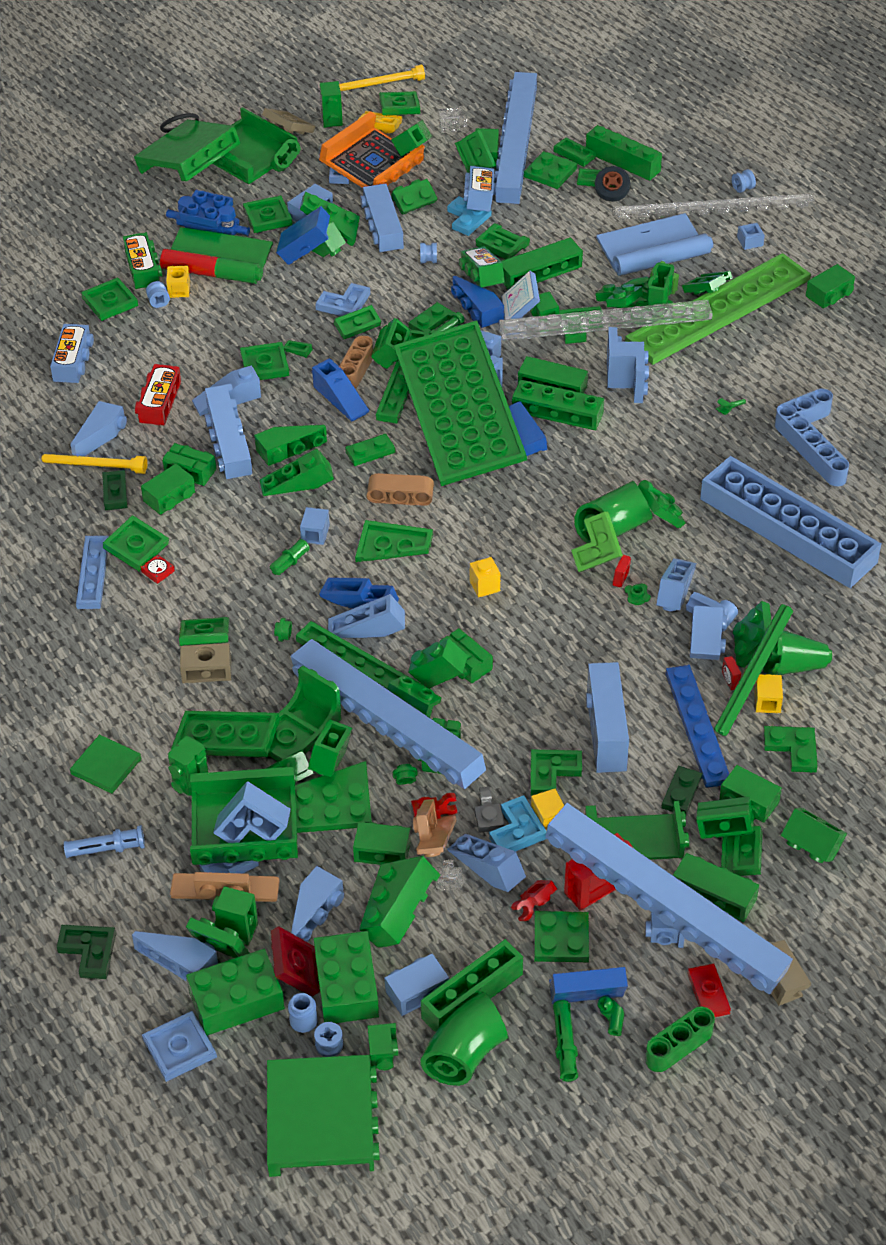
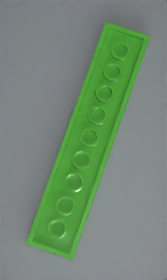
[625,253,811,365]

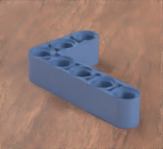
[775,389,849,486]

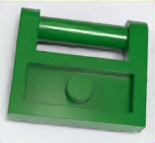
[476,223,530,259]
[408,302,465,334]
[638,480,686,528]

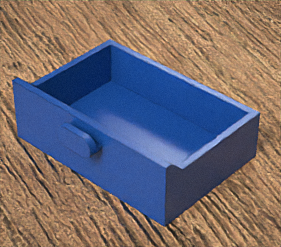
[276,206,330,265]
[509,401,548,456]
[549,967,628,1004]

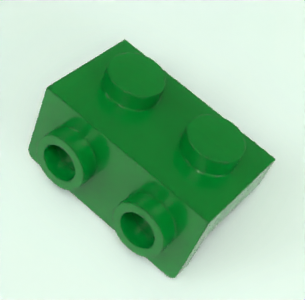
[391,179,438,215]
[387,676,442,718]

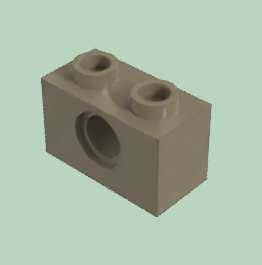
[180,643,231,683]

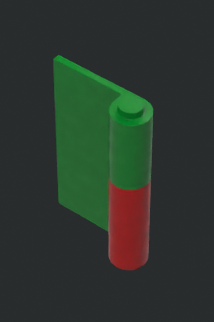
[160,227,273,284]

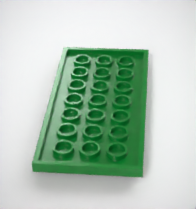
[394,320,527,486]

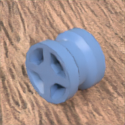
[732,169,756,193]
[420,243,437,264]
[146,281,170,308]
[314,1022,343,1057]

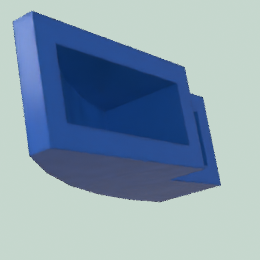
[319,578,399,609]

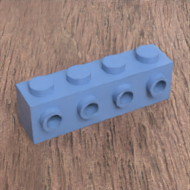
[360,184,404,252]

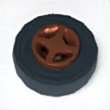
[595,166,630,202]

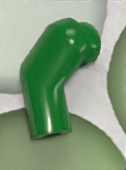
[621,276,650,291]
[597,996,624,1036]

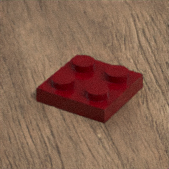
[271,926,320,996]

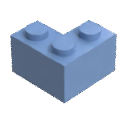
[213,781,290,843]

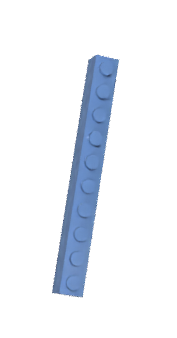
[493,72,537,204]
[290,639,486,789]
[545,803,793,995]

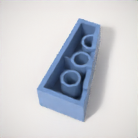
[204,384,252,479]

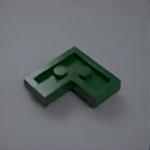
[56,924,116,979]

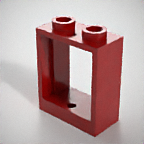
[564,833,633,911]

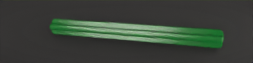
[714,604,793,736]

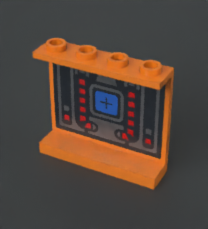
[319,111,425,188]

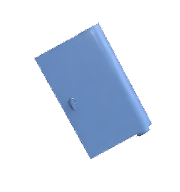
[596,213,713,276]

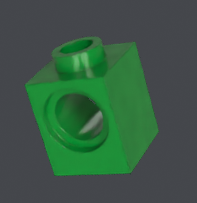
[530,291,559,327]

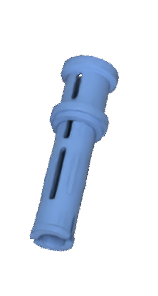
[64,825,145,858]

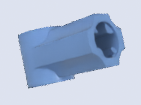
[686,592,738,632]

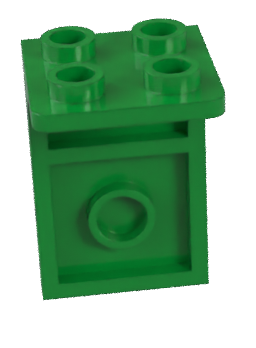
[268,666,342,762]

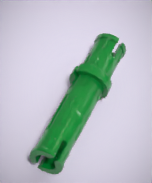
[553,1000,578,1082]

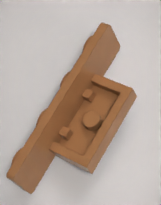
[413,799,457,857]
[170,872,280,902]

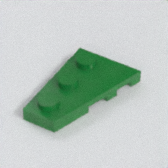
[300,192,360,246]
[355,520,433,562]

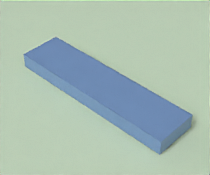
[76,536,108,609]

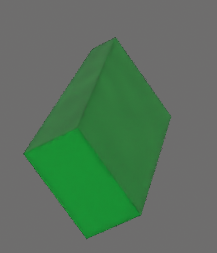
[283,340,313,358]

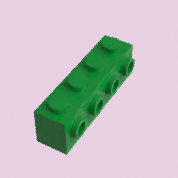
[586,125,662,181]
[501,237,583,290]
[512,380,604,431]
[421,939,523,1032]

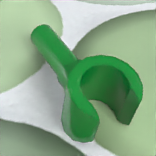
[716,398,746,415]

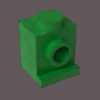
[368,1023,398,1070]

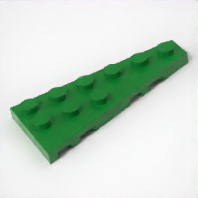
[295,761,372,833]

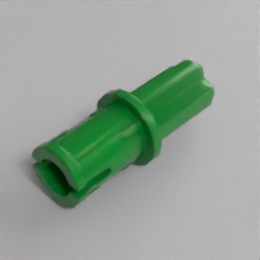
[270,539,310,575]

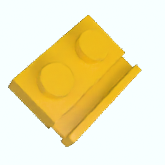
[359,111,402,133]

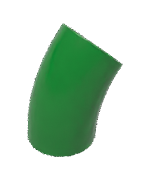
[574,480,653,543]
[420,992,508,1086]

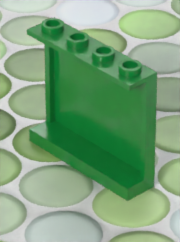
[212,107,298,184]
[134,119,240,182]
[190,767,298,865]
[267,1055,380,1177]

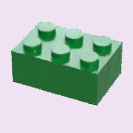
[314,931,379,1023]
[186,948,285,1036]

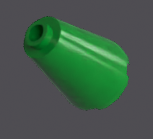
[763,630,832,675]

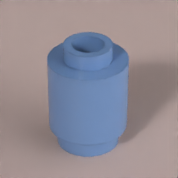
[288,993,317,1033]

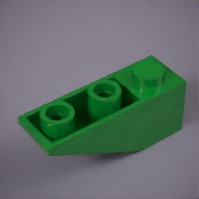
[391,119,432,157]
[254,425,327,466]
[260,448,334,496]

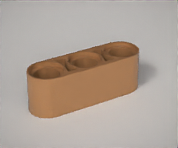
[339,335,373,389]
[366,473,434,506]

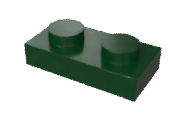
[102,470,128,510]
[661,765,703,816]

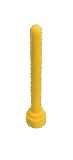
[339,65,425,91]
[41,454,148,474]

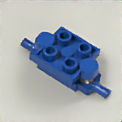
[166,190,250,236]

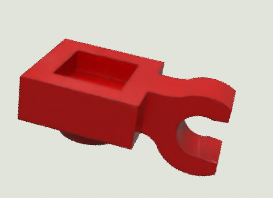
[411,793,458,819]
[511,880,557,921]

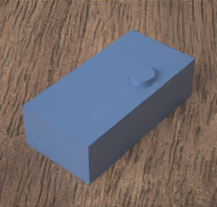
[586,662,629,773]

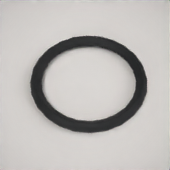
[160,113,199,133]

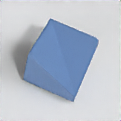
[737,223,765,250]

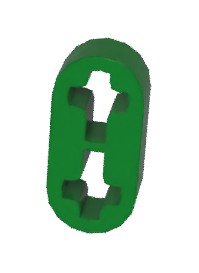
[270,139,301,172]

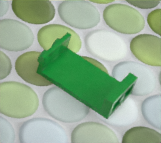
[585,801,689,860]

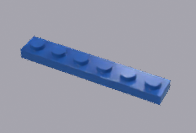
[666,665,729,788]

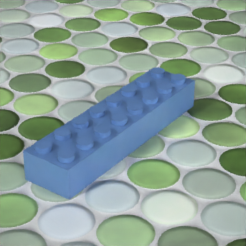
[700,456,881,588]

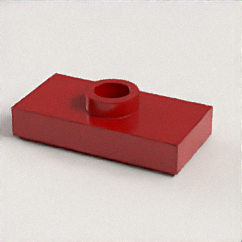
[687,963,731,1017]

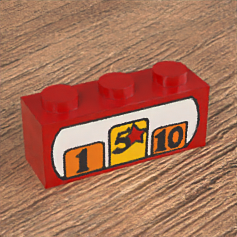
[135,364,181,426]

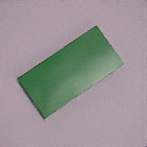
[171,711,280,757]

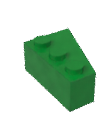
[359,856,440,948]

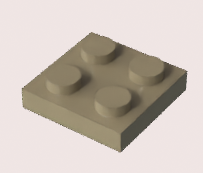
[262,108,315,135]

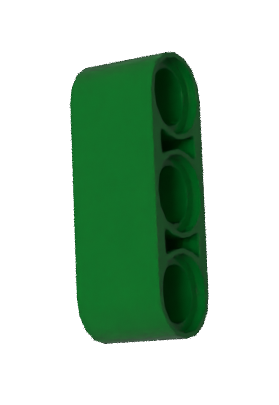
[645,1006,715,1072]

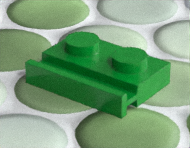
[455,130,496,173]
[682,271,733,295]
[721,826,763,876]

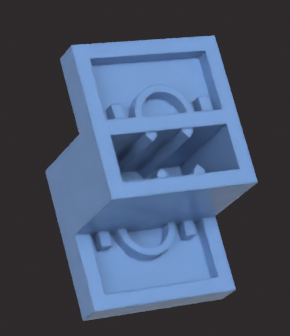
[607,327,649,403]

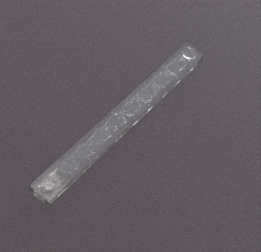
[612,193,814,220]
[499,300,713,340]

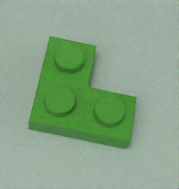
[571,512,623,572]

